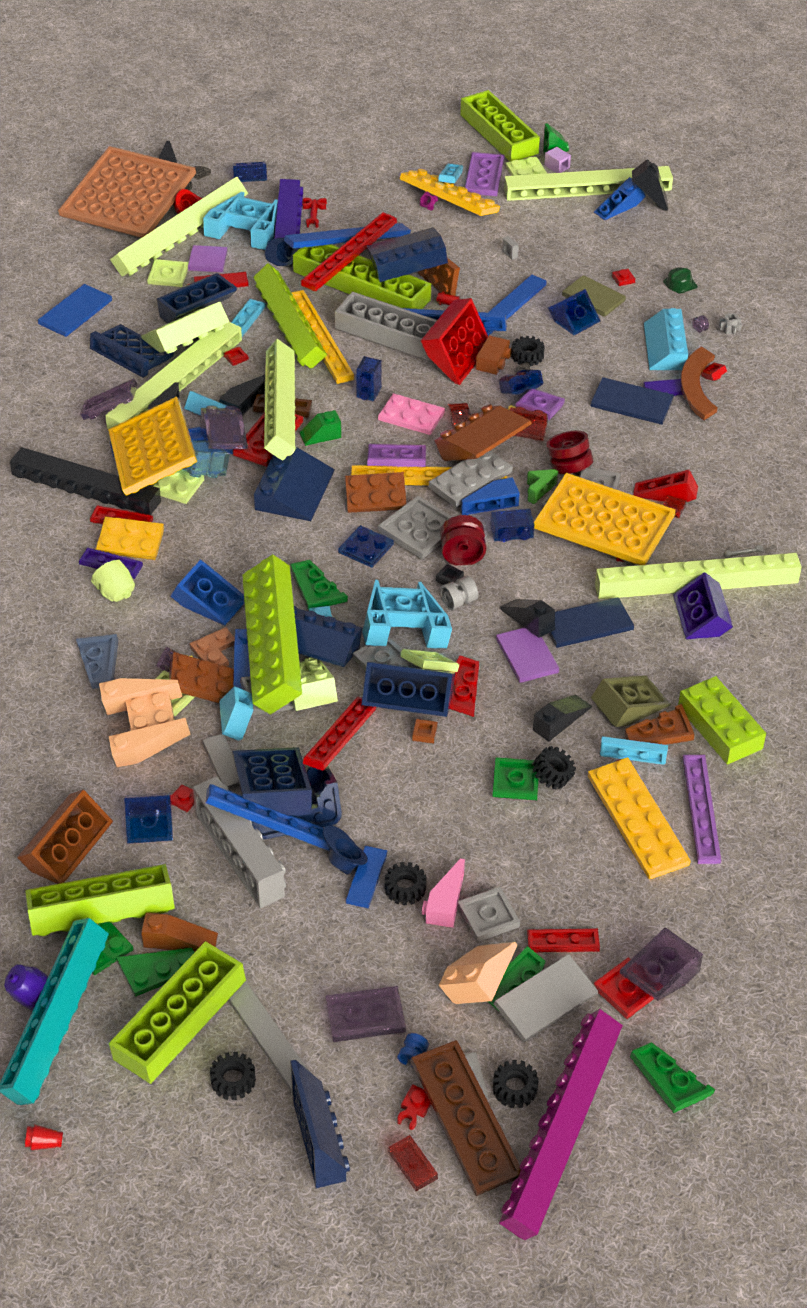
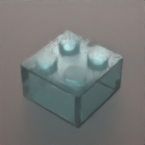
[182,440,230,478]

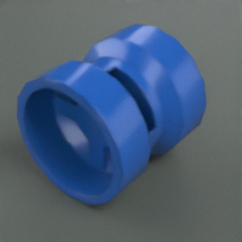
[397,1033,429,1067]

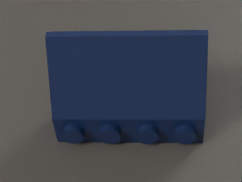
[366,227,448,282]
[254,447,335,522]
[232,747,312,817]
[290,1060,350,1188]

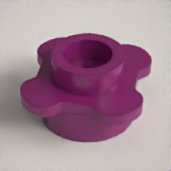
[419,192,438,211]

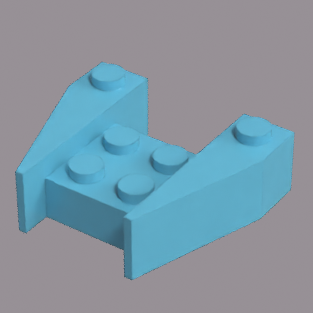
[203,192,278,250]
[362,580,452,649]

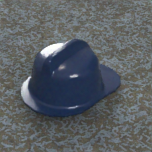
[265,238,300,266]
[323,825,368,875]

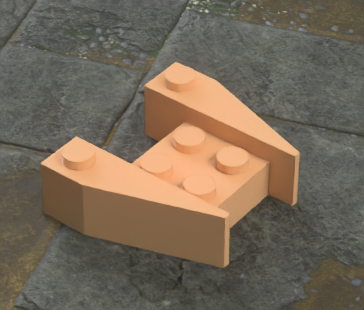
[99,678,191,767]

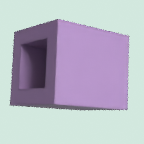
[544,147,571,173]

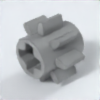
[719,313,742,334]

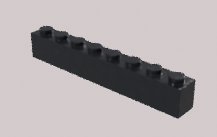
[10,447,161,515]

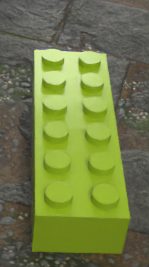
[460,90,540,162]
[25,864,175,936]
[109,941,246,1084]

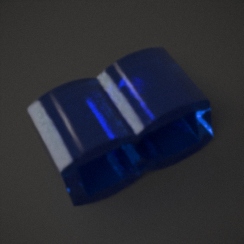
[499,369,544,395]

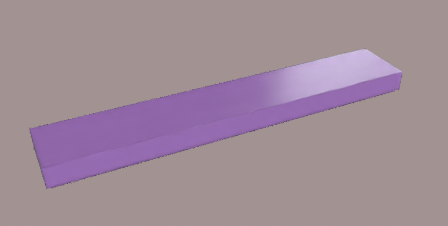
[683,755,721,864]

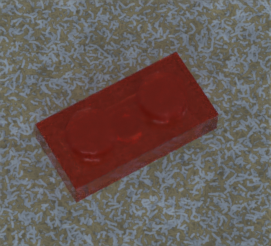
[388,1135,438,1191]

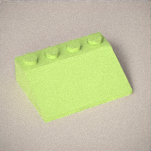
[141,302,229,354]

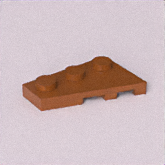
[625,704,695,745]

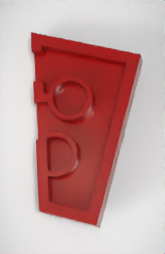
[449,655,479,717]

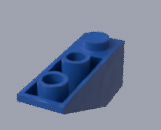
[594,177,646,220]

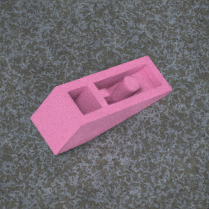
[422,858,465,928]

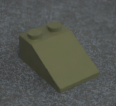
[591,675,671,727]

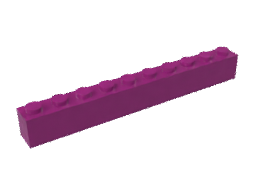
[499,1009,623,1240]

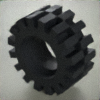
[511,336,545,366]
[532,746,576,789]
[385,862,427,905]
[210,1052,256,1100]
[493,1060,539,1108]

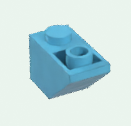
[219,686,254,740]

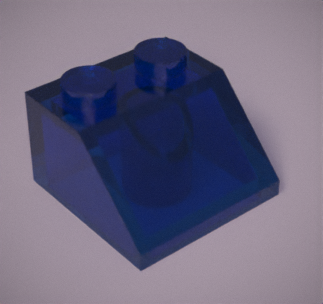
[548,289,601,335]
[124,792,173,844]

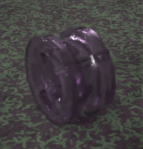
[692,315,709,333]

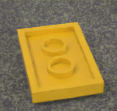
[96,517,164,560]

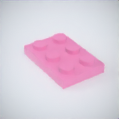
[378,393,445,435]

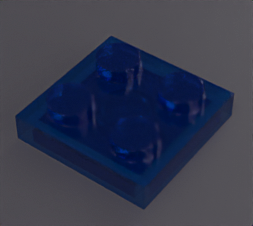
[338,525,394,568]

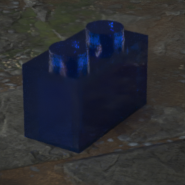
[356,356,382,401]
[490,509,535,542]

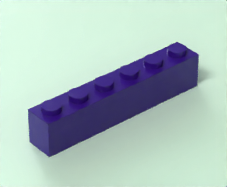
[274,179,303,239]

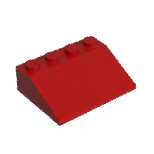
[421,298,488,385]

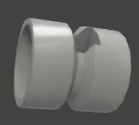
[440,575,478,610]

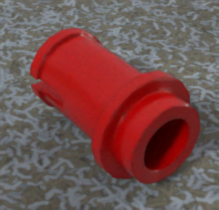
[436,291,460,305]

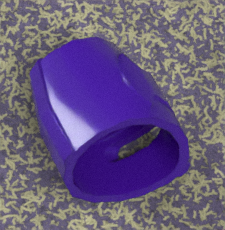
[4,964,48,1011]

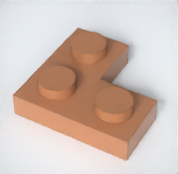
[189,627,235,667]

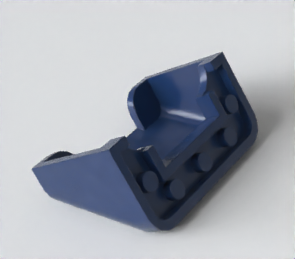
[240,766,342,840]

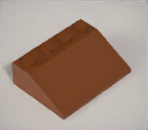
[434,404,532,461]

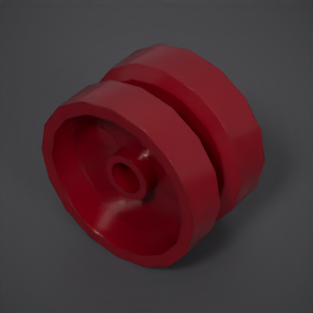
[546,430,593,474]
[440,515,486,565]

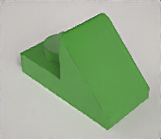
[527,469,558,504]

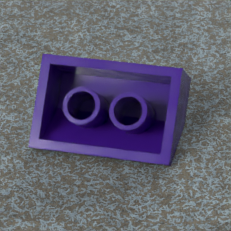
[673,572,733,639]

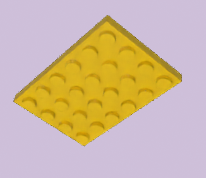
[108,397,197,496]
[533,473,676,565]

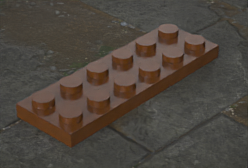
[411,1040,521,1196]

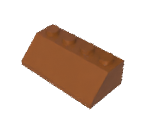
[17,789,113,884]

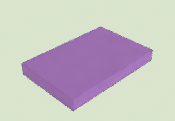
[367,444,426,467]
[496,628,559,683]

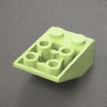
[292,657,338,711]

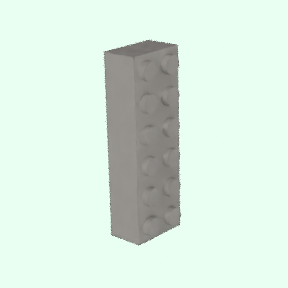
[335,292,437,361]
[193,776,286,909]

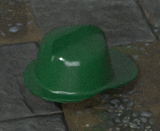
[663,267,698,294]

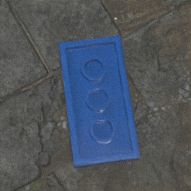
[38,284,112,337]

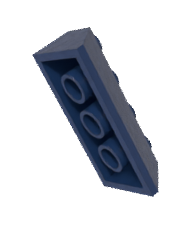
[157,273,237,323]
[294,606,362,667]
[362,661,455,717]

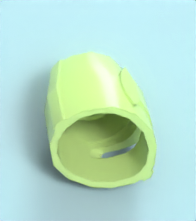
[91,559,135,602]

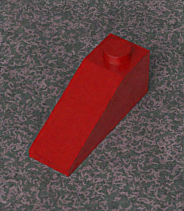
[633,470,698,504]

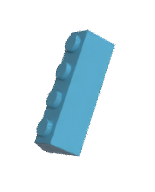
[644,308,688,370]

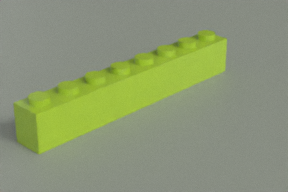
[253,263,327,368]

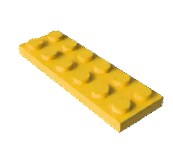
[400,169,500,216]
[587,757,691,879]

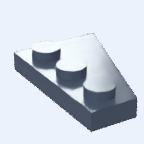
[76,634,119,689]

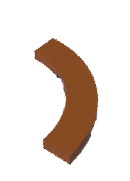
[681,346,718,420]

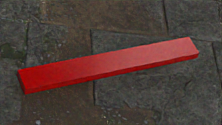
[301,212,397,292]

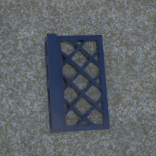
[90,324,174,378]

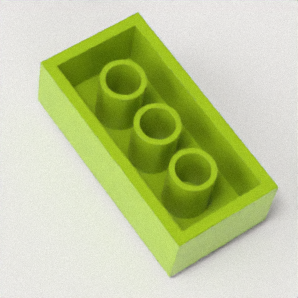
[678,676,766,765]

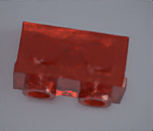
[510,407,548,441]

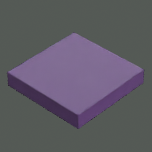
[188,245,227,272]
[515,388,565,420]

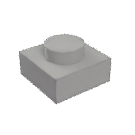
[502,236,519,260]

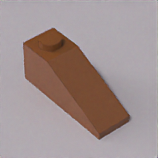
[141,913,218,952]

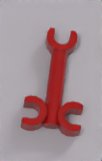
[302,198,327,228]

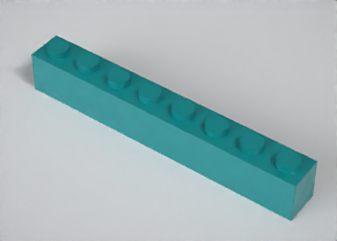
[0,918,109,1105]

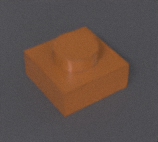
[412,719,438,744]

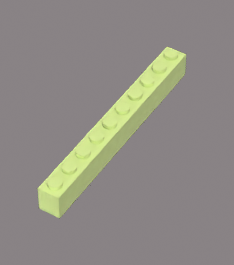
[504,166,673,201]
[110,177,248,276]
[105,322,242,429]
[264,339,296,461]
[595,553,802,599]

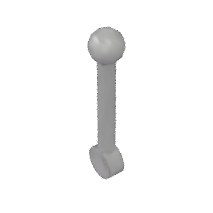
[724,545,764,558]

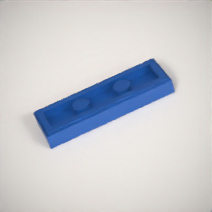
[346,846,387,909]

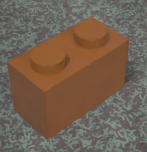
[476,335,512,375]

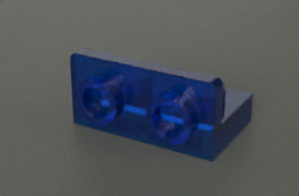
[232,161,267,182]

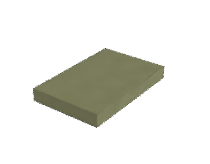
[562,275,626,317]

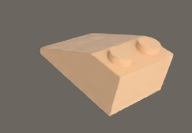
[439,942,517,1004]

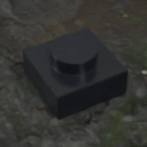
[436,564,464,585]

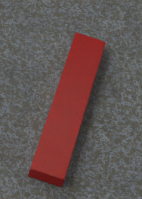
[303,696,376,771]

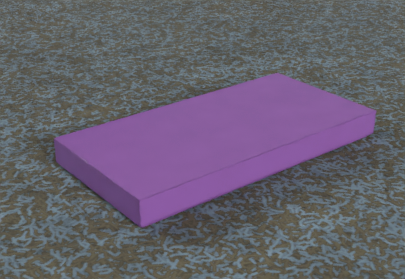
[465,152,504,196]

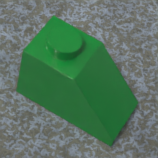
[543,123,569,154]
[300,410,342,446]

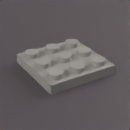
[378,496,452,560]

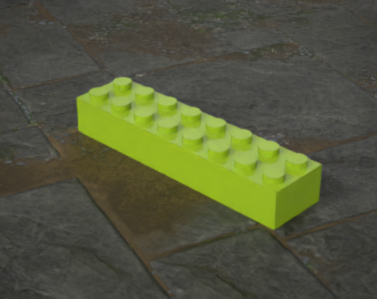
[293,244,431,309]
[242,554,302,715]

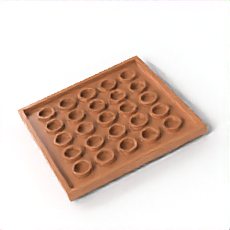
[58,146,196,238]

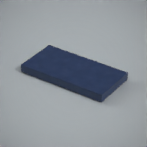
[591,377,674,425]
[549,597,634,648]

